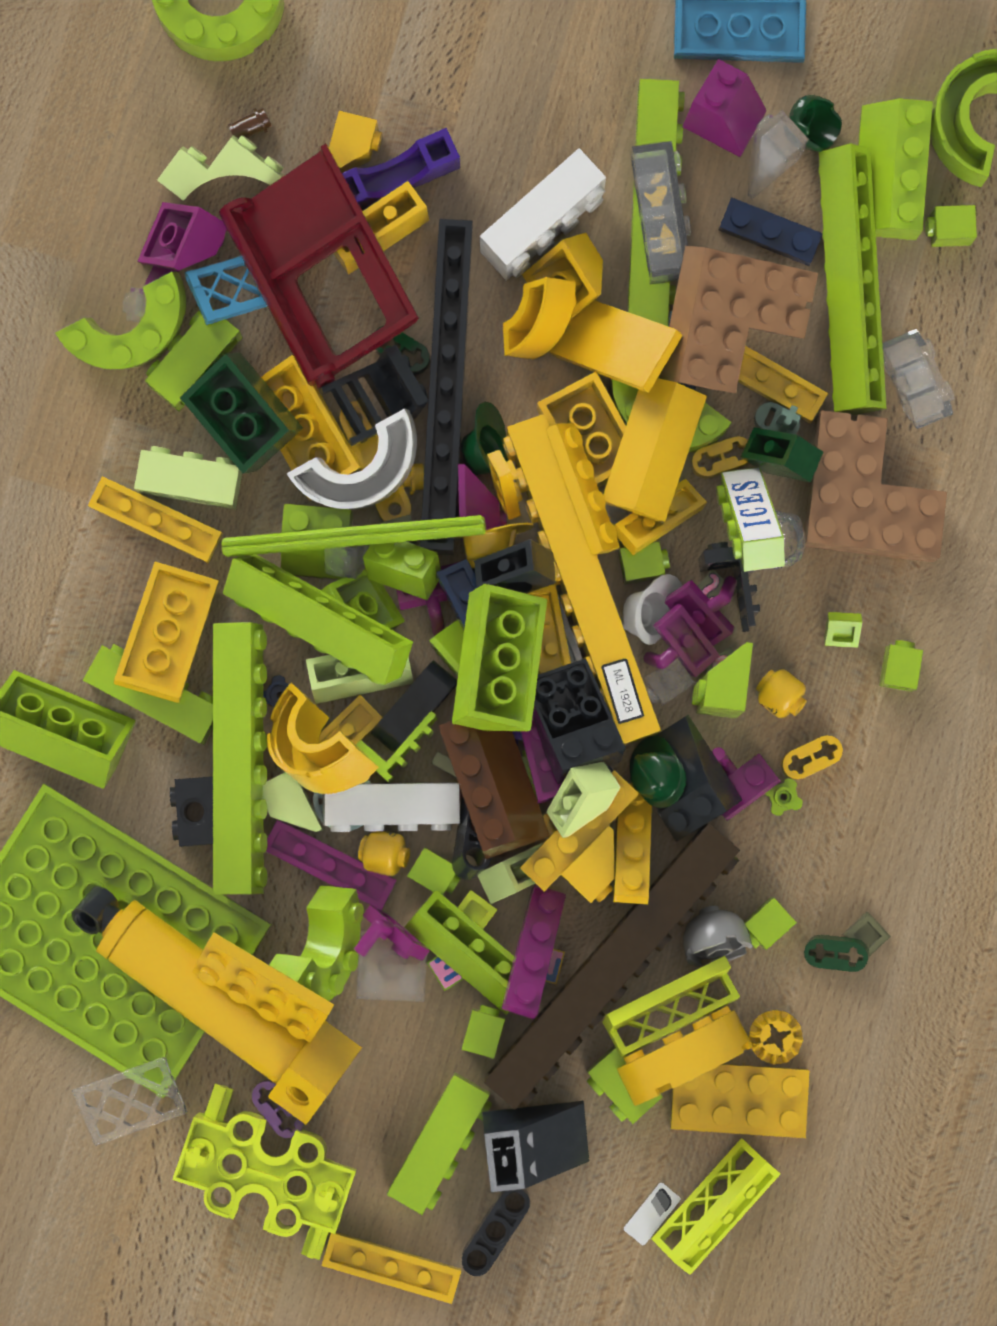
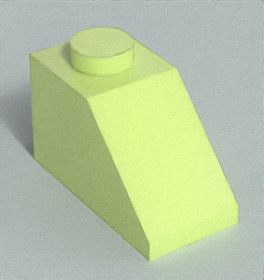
[546,761,621,838]
[262,772,324,833]
[478,843,542,904]

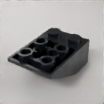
[533,658,626,784]
[482,1101,590,1192]

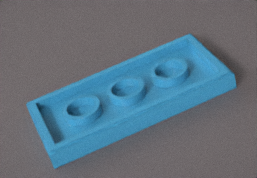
[674,0,806,63]

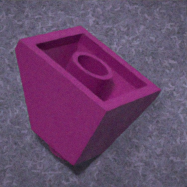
[137,202,227,271]
[458,464,507,540]

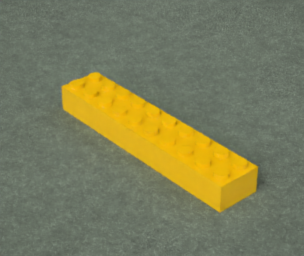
[503,414,661,745]

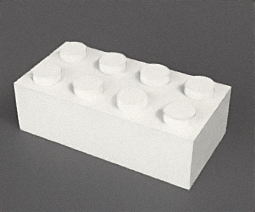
[480,148,606,281]

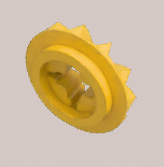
[749,1010,803,1065]

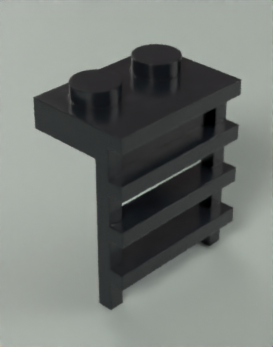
[319,344,429,446]
[698,542,760,632]

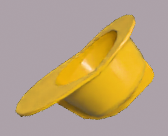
[457,523,534,569]

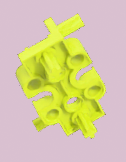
[172,1083,357,1260]

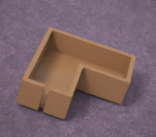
[659,246,818,394]
[802,410,947,562]

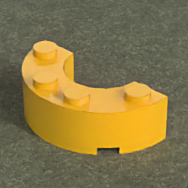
[267,682,379,794]
[617,1006,753,1106]

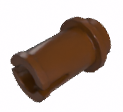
[228,108,272,139]

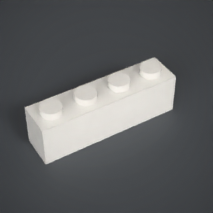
[322,782,460,832]

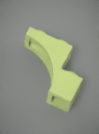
[157,135,285,201]

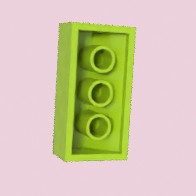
[858,98,933,240]
[452,583,547,731]
[0,670,136,789]

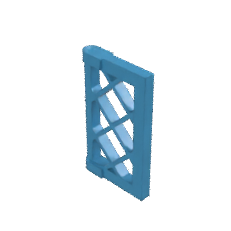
[185,256,267,325]

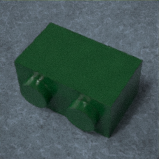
[741,427,824,482]

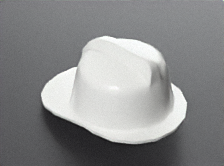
[621,574,682,645]

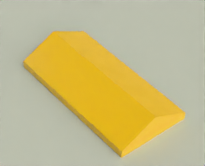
[261,355,362,501]
[603,378,707,523]

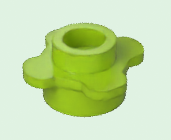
[765,778,803,816]

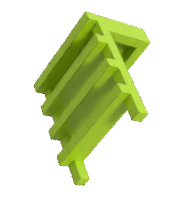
[356,711,438,783]

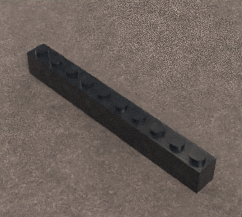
[420,219,473,555]

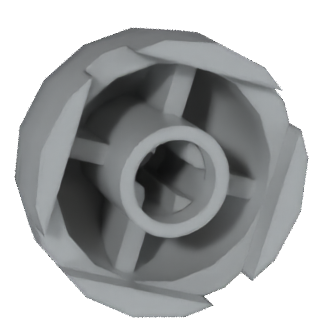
[683,906,753,966]

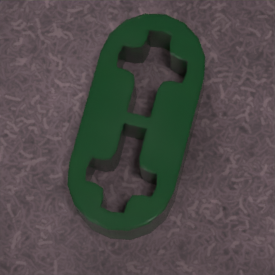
[375,325,430,375]
[804,935,870,972]

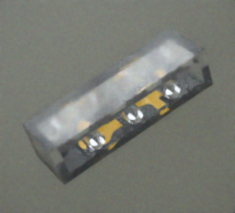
[630,141,691,285]

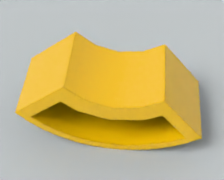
[503,277,577,360]

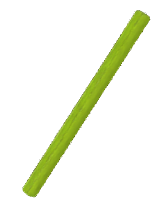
[221,515,486,557]

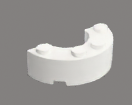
[287,409,417,509]

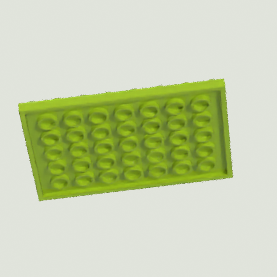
[0,784,272,1098]

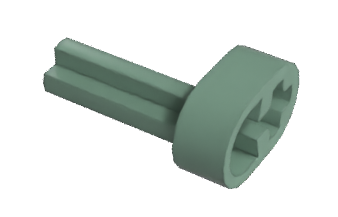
[754,402,801,435]

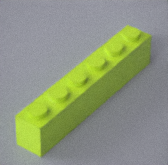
[223,555,413,685]

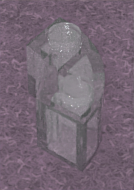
[883,329,955,429]

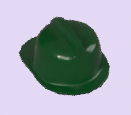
[461,401,508,476]
[630,735,686,808]

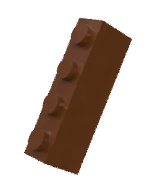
[438,720,550,859]

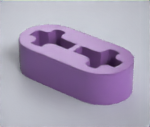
[252,1080,304,1138]

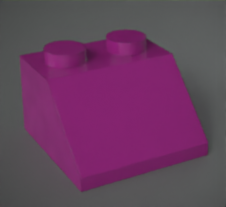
[682,59,767,157]

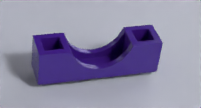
[342,128,460,211]

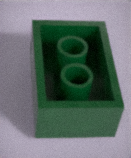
[180,353,303,474]

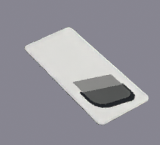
[624,1183,681,1245]

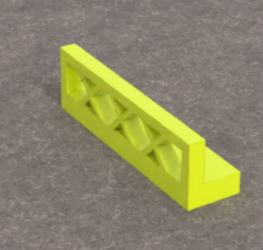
[602,956,740,1058]
[651,1138,780,1275]

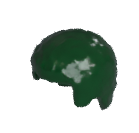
[787,95,842,152]

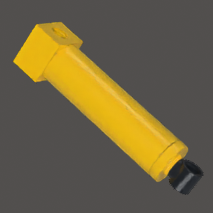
[71,886,362,1125]

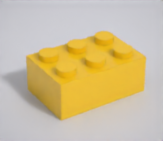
[537,371,626,488]

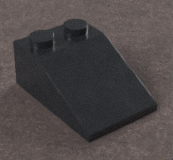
[656,715,742,842]

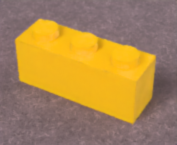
[333,181,430,275]

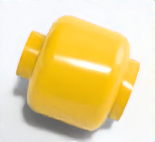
[756,669,807,718]
[358,831,410,876]

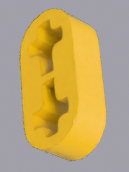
[691,436,748,479]
[781,735,843,780]

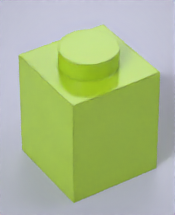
[925,205,977,247]
[618,541,670,585]
[879,640,923,692]
[407,847,461,895]
[744,897,797,950]
[462,1004,505,1059]

